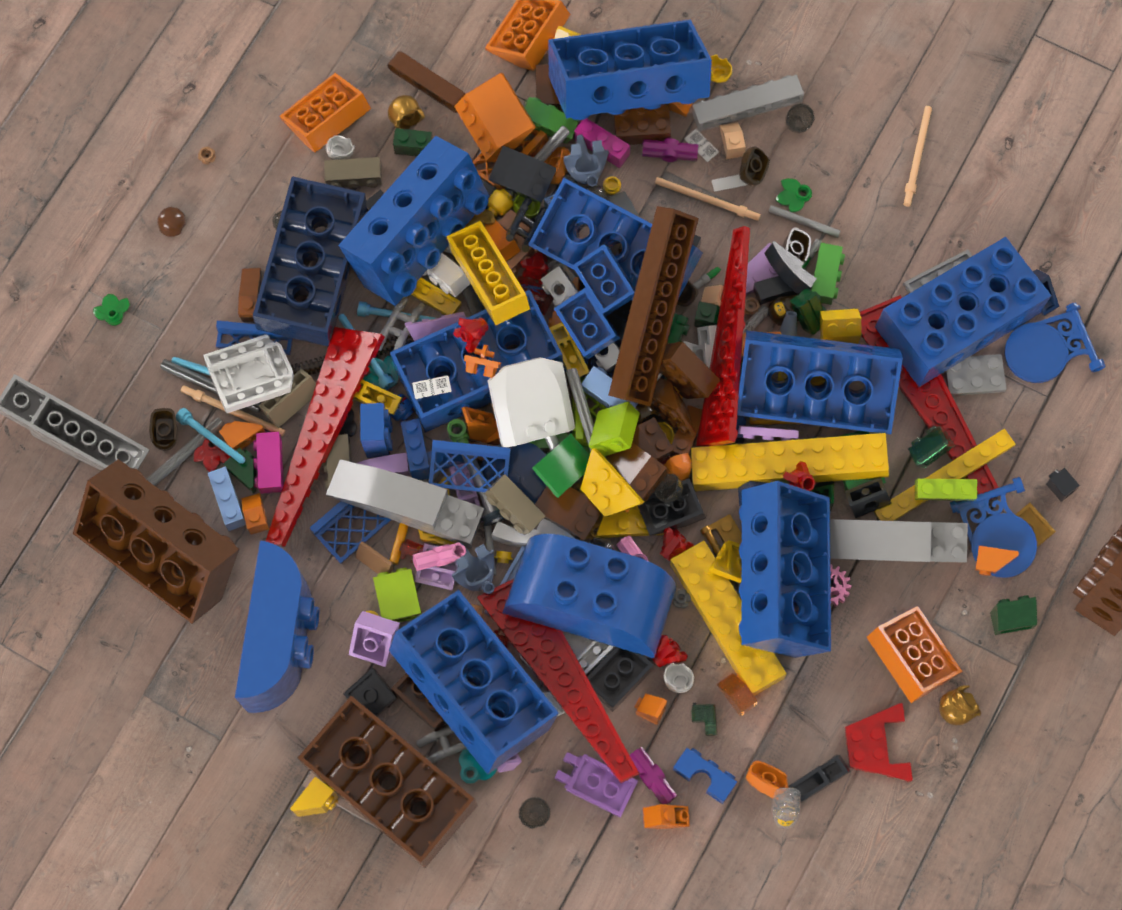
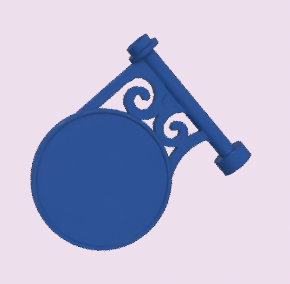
[1004,302,1106,383]
[949,477,1037,578]

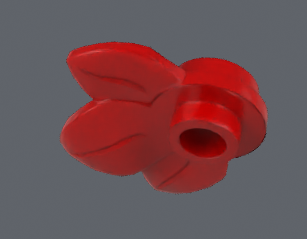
[194,437,231,472]

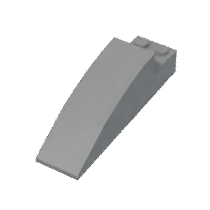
[0,374,150,471]
[326,460,484,549]
[830,519,968,562]

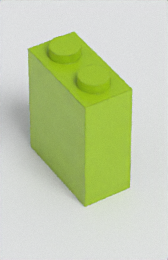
[589,401,640,456]
[373,568,422,623]

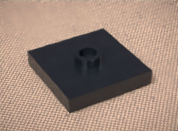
[343,668,398,717]

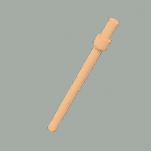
[903,106,932,207]
[655,177,761,221]
[181,385,286,437]

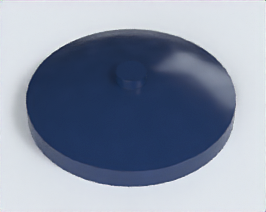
[480,442,547,505]

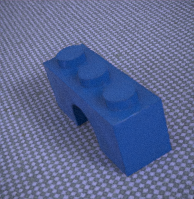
[401,418,430,481]
[673,748,737,804]

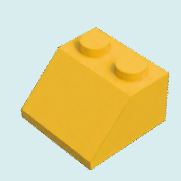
[820,309,861,344]
[290,776,339,817]

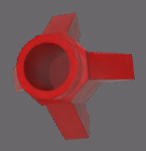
[520,252,550,285]
[453,318,488,353]
[783,461,815,491]
[660,527,694,561]
[652,635,688,667]

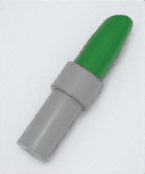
[802,239,822,268]
[693,267,721,289]

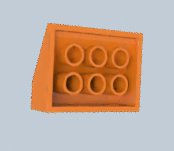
[485,0,571,71]
[280,73,371,152]
[454,73,536,163]
[866,606,963,703]

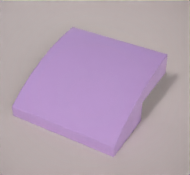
[415,543,457,590]

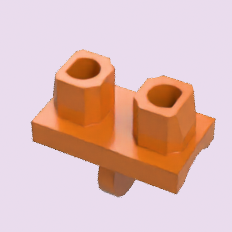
[464,344,501,378]

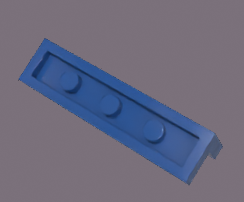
[216,320,293,355]

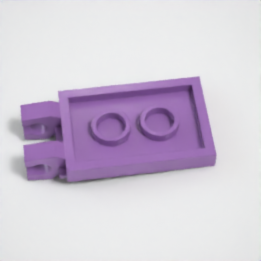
[554,752,638,818]

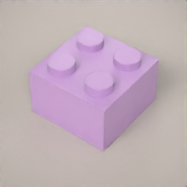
[349,611,400,667]

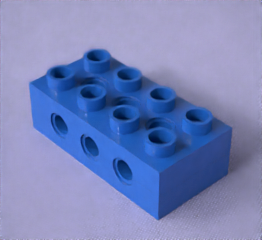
[548,19,712,120]
[338,136,490,306]
[528,178,703,301]
[875,237,1051,387]
[390,290,563,433]
[737,330,903,434]
[739,481,831,658]
[389,590,559,775]

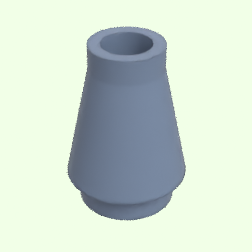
[779,311,797,336]

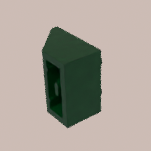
[990,595,1037,635]

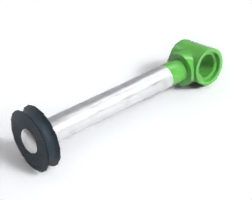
[447,419,505,526]

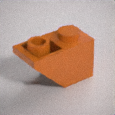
[643,804,690,829]

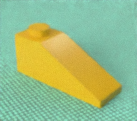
[549,322,589,377]
[353,380,402,415]

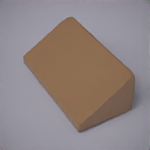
[356,541,394,574]

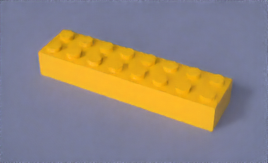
[670,541,787,698]

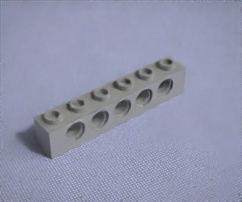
[541,266,620,372]

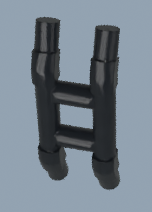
[506,197,547,252]

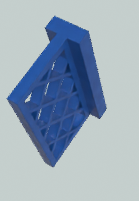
[429,440,511,492]
[310,501,391,564]

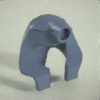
[563,134,609,186]
[452,542,495,594]

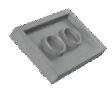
[945,354,1007,396]

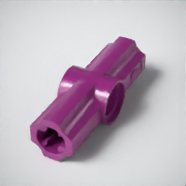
[642,138,699,162]
[630,747,677,805]

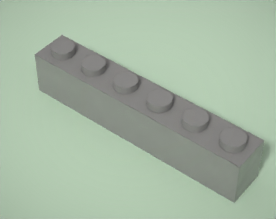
[692,75,804,132]

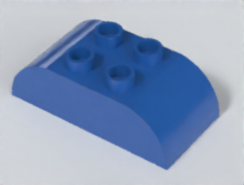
[503,534,676,658]
[235,541,320,713]

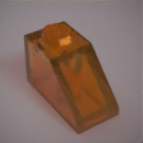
[717,673,758,717]

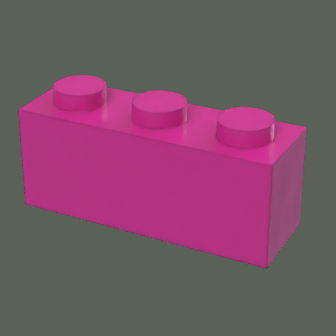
[574,119,630,169]
[253,432,284,494]

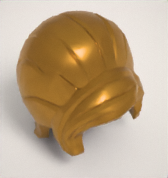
[388,95,425,129]
[939,685,981,725]

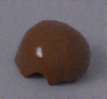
[158,207,186,237]

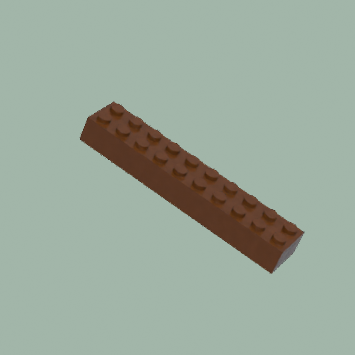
[608,206,699,406]

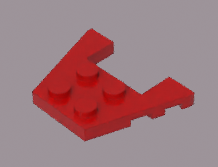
[845,703,913,782]

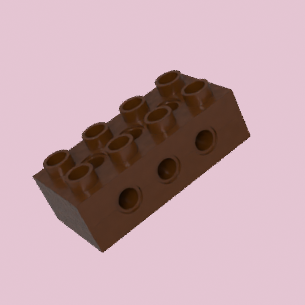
[73,459,239,624]
[1072,525,1122,636]
[298,696,478,868]

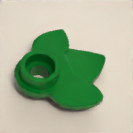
[775,178,812,212]
[93,294,130,326]

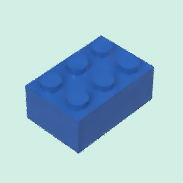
[572,244,635,316]
[554,287,620,359]
[360,403,393,458]

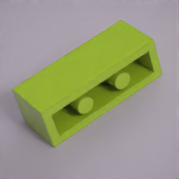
[915,479,977,501]

